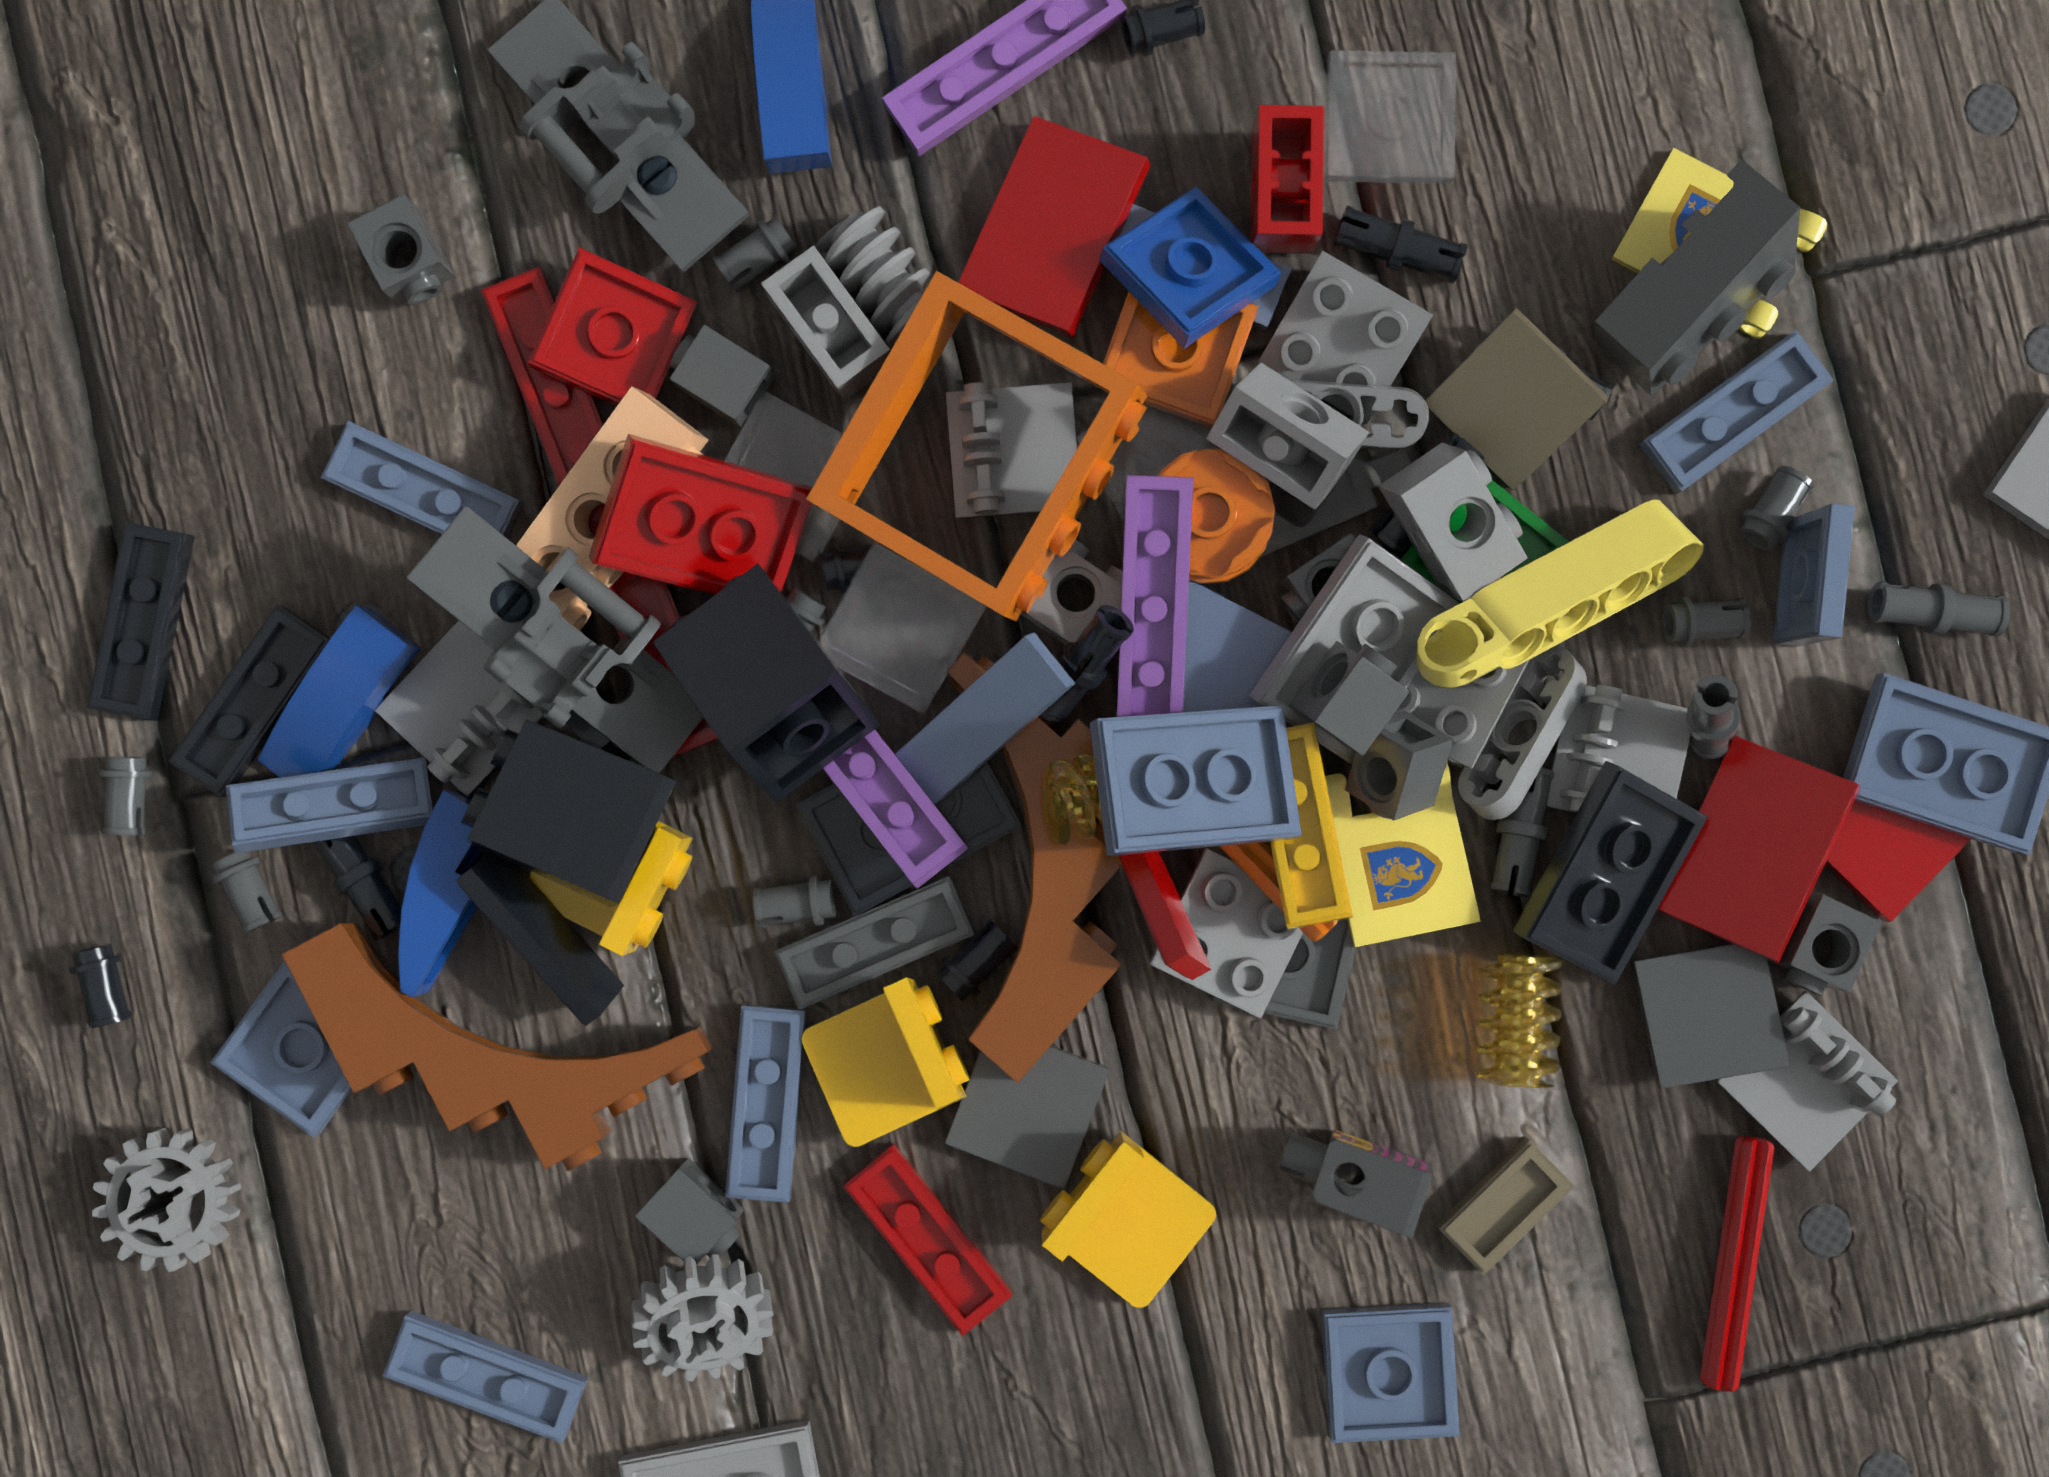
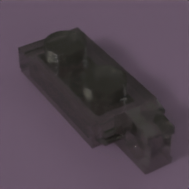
[1259,447,1411,560]

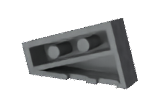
[1595,159,1800,396]

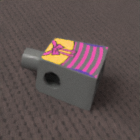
[1279,1130,1433,1239]

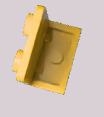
[529,820,693,956]
[802,977,970,1147]
[1040,1130,1216,1308]

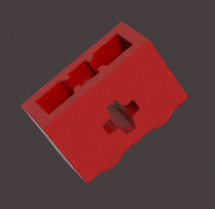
[1250,105,1324,254]

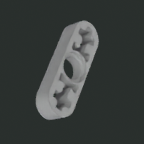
[1288,379,1429,448]
[1458,645,1587,820]

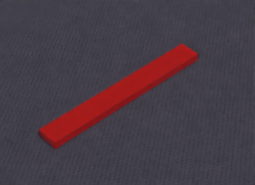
[481,267,718,758]

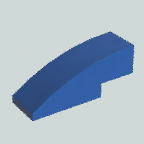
[751,0,833,174]
[258,605,421,778]
[398,790,483,998]

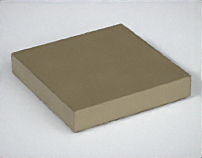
[1425,308,1609,491]

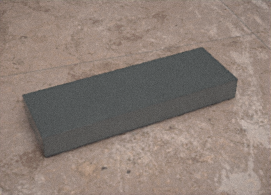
[774,876,975,1010]

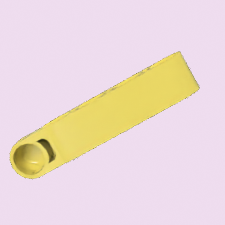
[1416,500,1704,689]

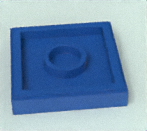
[1099,186,1281,349]

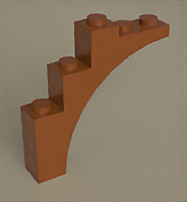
[947,652,1122,1083]
[282,923,713,1171]

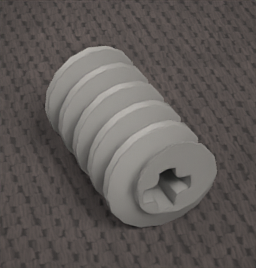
[815,206,931,351]

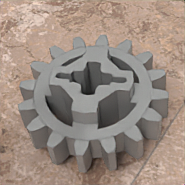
[92,1128,241,1272]
[631,1254,774,1382]

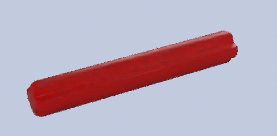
[1700,1136,1775,1392]

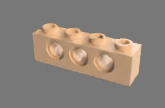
[516,386,709,631]

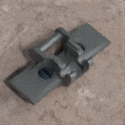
[487,0,750,273]
[406,506,703,773]

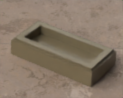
[1435,1137,1575,1275]

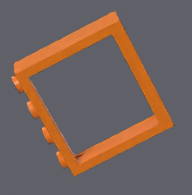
[806,271,1147,621]

